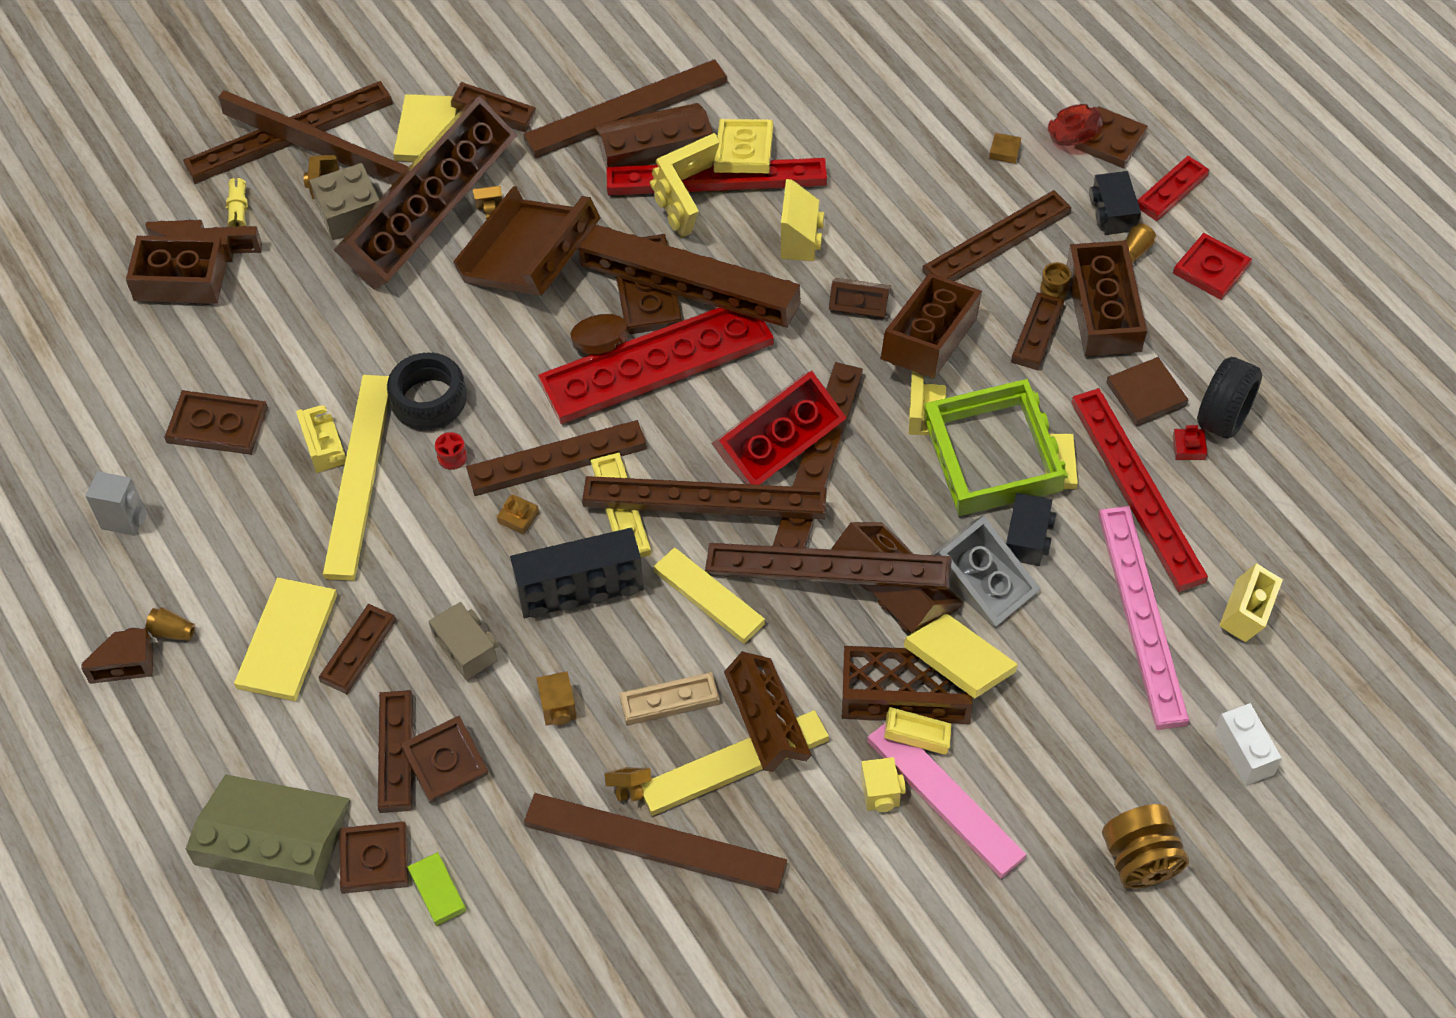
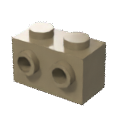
[429,601,498,680]

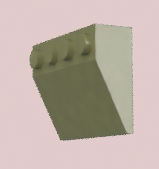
[185,774,350,890]

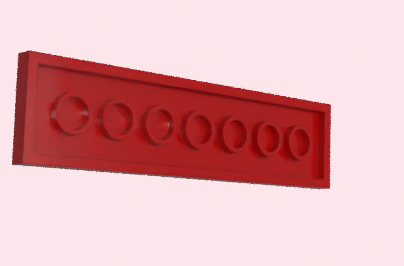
[538,308,774,424]

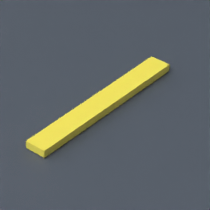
[323,375,389,581]

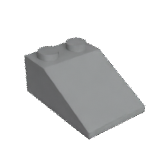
[931,516,1040,627]

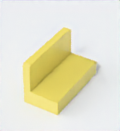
[908,371,946,436]

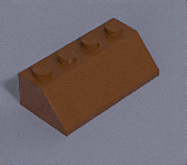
[594,103,713,171]
[831,522,963,633]

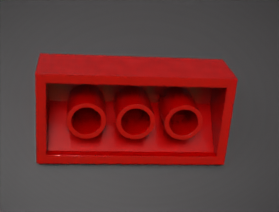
[711,370,847,485]

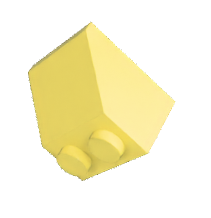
[781,179,824,261]

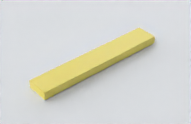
[640,710,829,816]

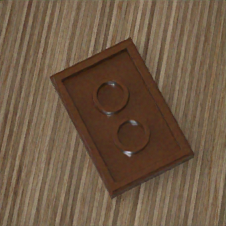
[164,390,268,455]

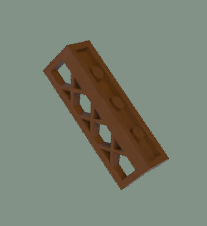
[724,651,812,772]

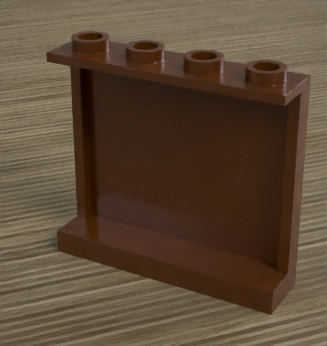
[453,186,601,296]

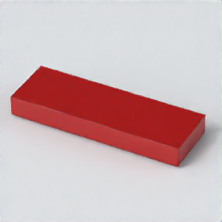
[1137,155,1210,222]

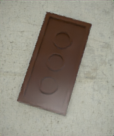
[616,234,682,335]

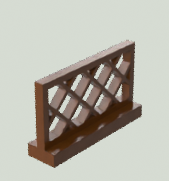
[842,646,973,724]

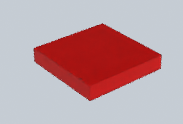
[1172,232,1252,300]

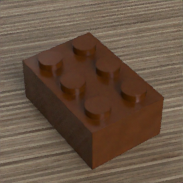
[126,235,228,304]

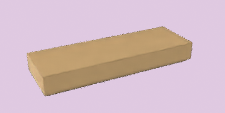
[619,672,720,726]

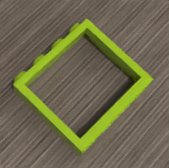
[924,379,1068,517]

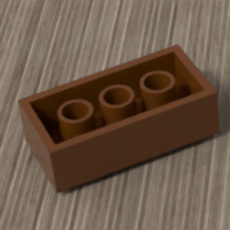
[1066,240,1147,356]
[880,273,982,379]

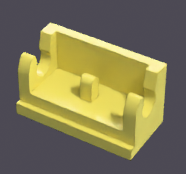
[296,406,346,473]

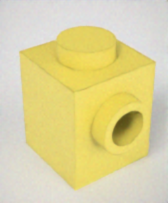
[860,757,906,812]

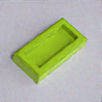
[407,852,466,926]

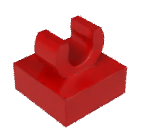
[1173,425,1207,460]

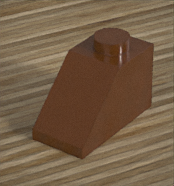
[81,628,153,684]

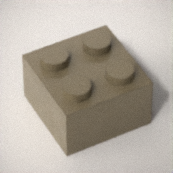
[310,163,379,240]

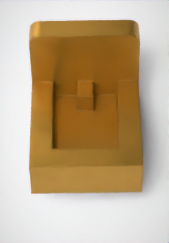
[304,155,340,199]

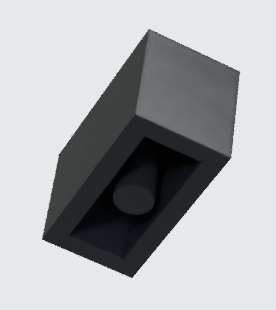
[1089,171,1141,235]
[1006,493,1057,566]

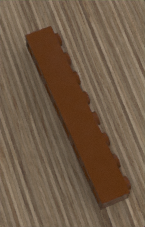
[578,224,801,328]

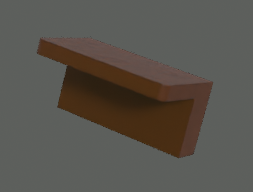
[829,278,891,317]

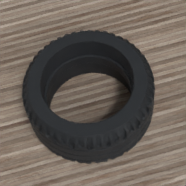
[387,352,467,430]
[1197,356,1262,439]

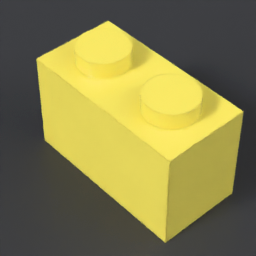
[1219,563,1283,642]

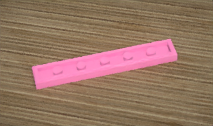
[867,723,1027,879]

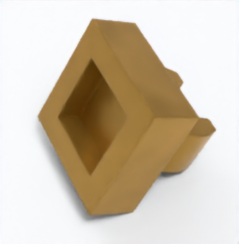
[473,186,503,219]
[496,494,539,535]
[604,767,651,801]

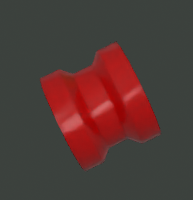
[435,432,467,470]

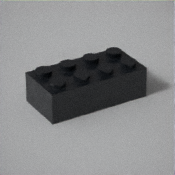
[510,527,644,619]

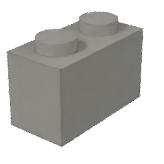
[85,471,147,536]

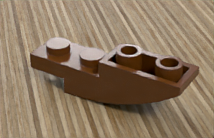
[145,219,262,262]

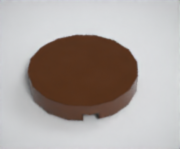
[570,314,629,355]

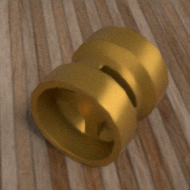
[1040,262,1071,300]

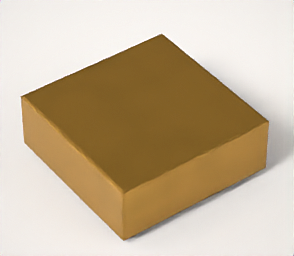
[989,132,1022,164]

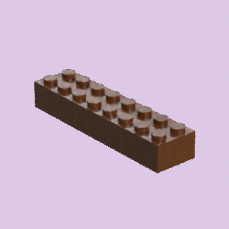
[333,96,517,290]

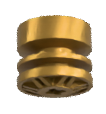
[1102,804,1190,889]

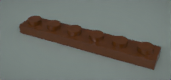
[466,420,647,496]

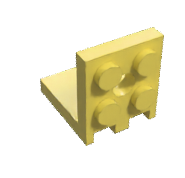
[650,133,720,238]

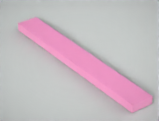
[1098,506,1189,730]

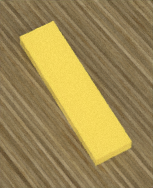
[591,453,651,558]
[653,547,765,644]

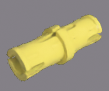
[226,178,248,227]

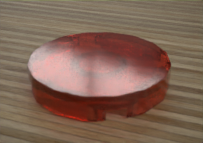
[1048,104,1103,146]

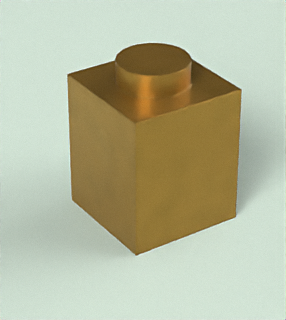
[536,671,577,726]

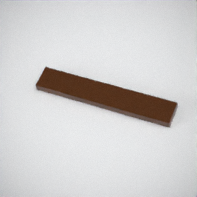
[922,190,1072,281]

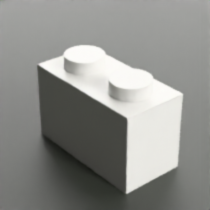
[1215,703,1282,786]

